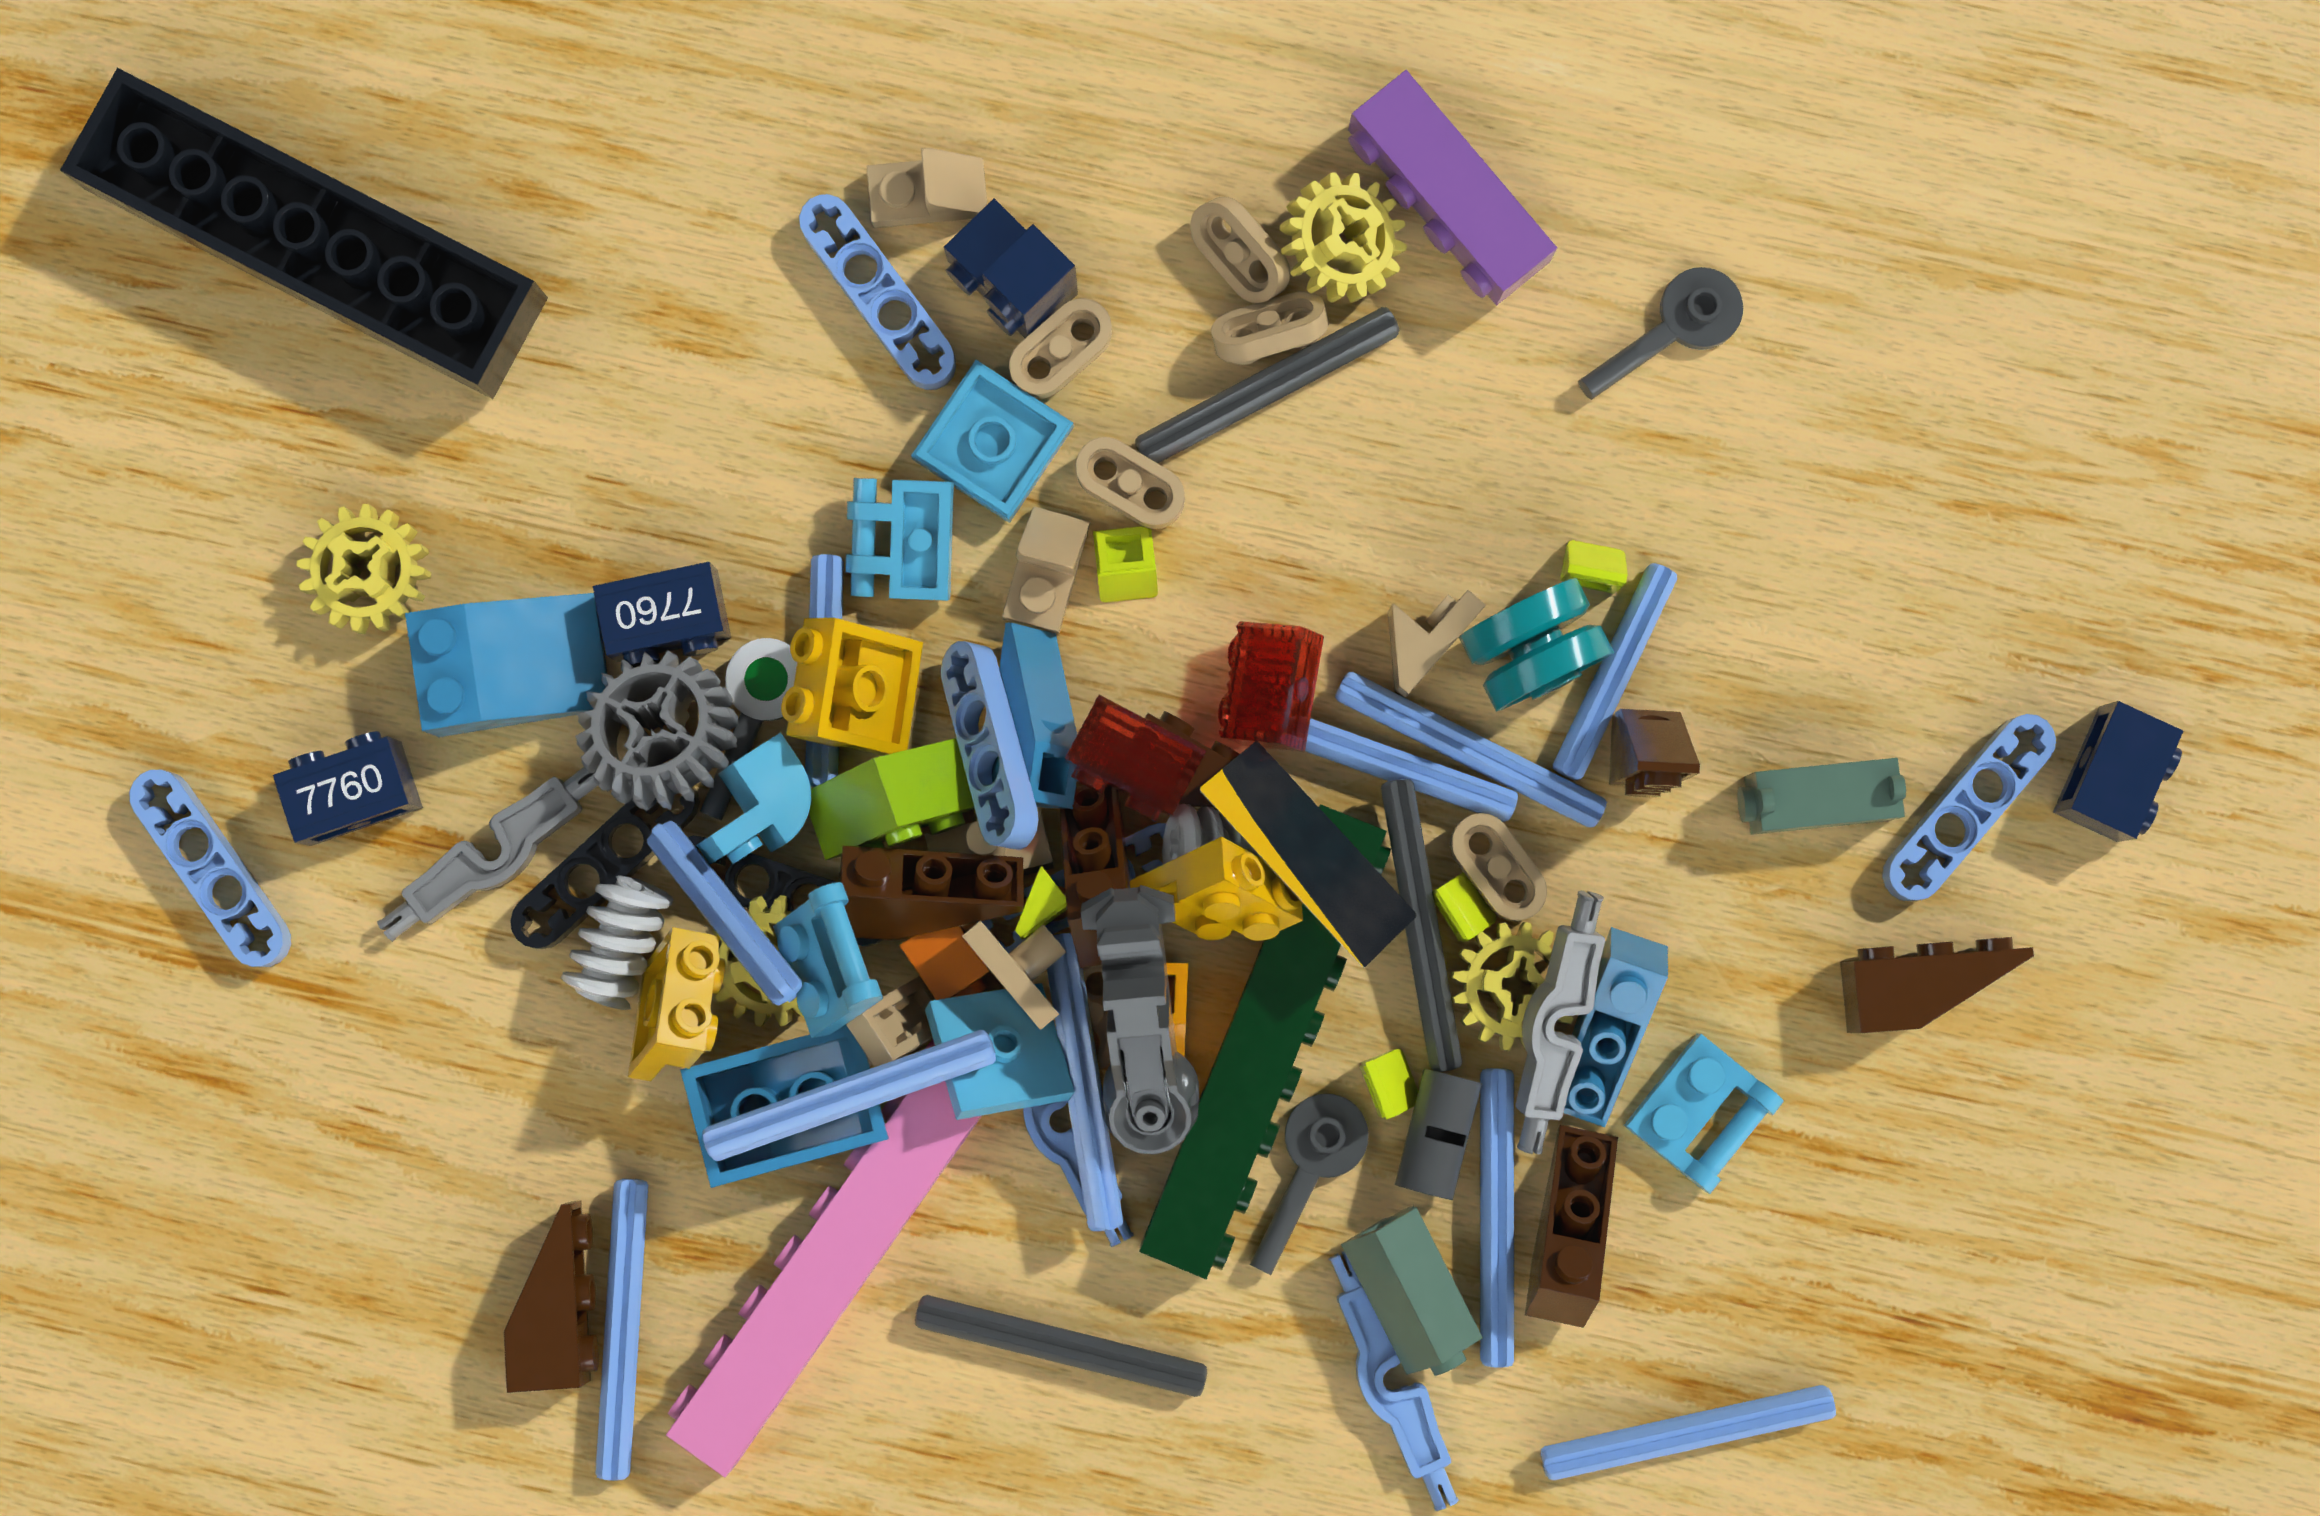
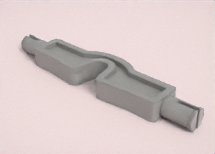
[377,767,598,942]
[1515,890,1605,1154]

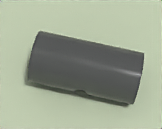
[1395,1068,1482,1200]

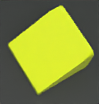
[1093,526,1158,603]
[1560,540,1628,594]
[1015,866,1067,940]
[1433,872,1497,942]
[1360,1049,1418,1120]

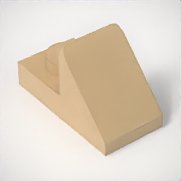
[866,148,987,228]
[1002,506,1090,635]
[1388,590,1486,698]

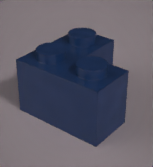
[944,198,1078,338]

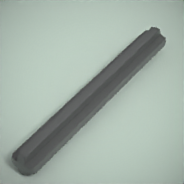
[1135,307,1400,463]
[1381,779,1462,1072]
[915,1295,1207,1397]

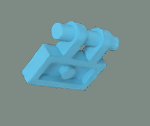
[845,478,954,601]

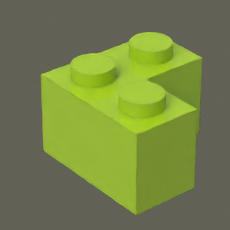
[809,738,974,861]

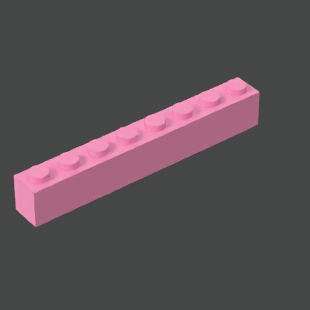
[666,1039,982,1478]

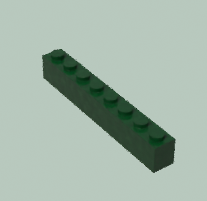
[1139,804,1391,1280]

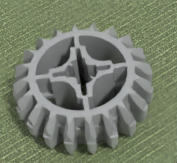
[575,650,739,810]

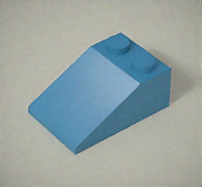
[405,593,608,737]
[680,1025,889,1188]

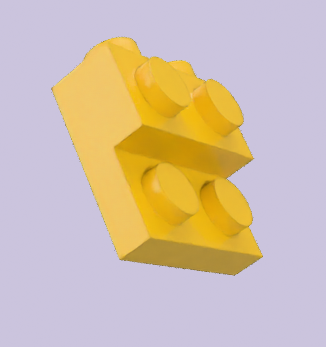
[781,618,923,755]
[1130,836,1303,941]
[628,927,725,1081]

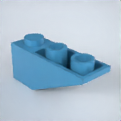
[991,623,1081,809]
[1564,927,1668,1127]

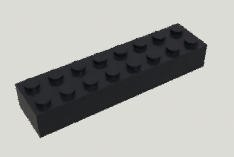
[60,67,548,399]

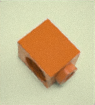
[899,926,992,1000]

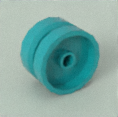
[1459,578,1614,712]

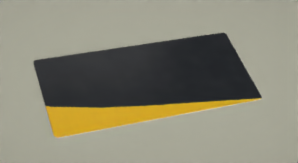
[1200,741,1417,967]

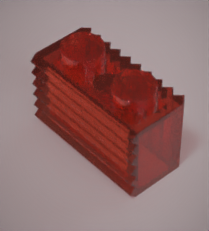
[1218,621,1324,752]
[1065,694,1206,822]

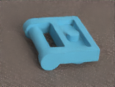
[773,882,883,1038]
[1623,1034,1784,1194]

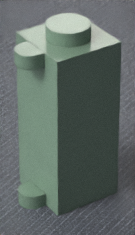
[1737,758,1906,835]
[1341,1205,1483,1376]

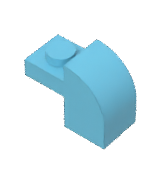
[697,732,811,864]

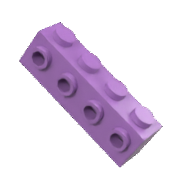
[1348,70,1557,306]

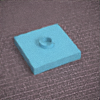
[911,360,1074,523]
[925,983,1075,1120]

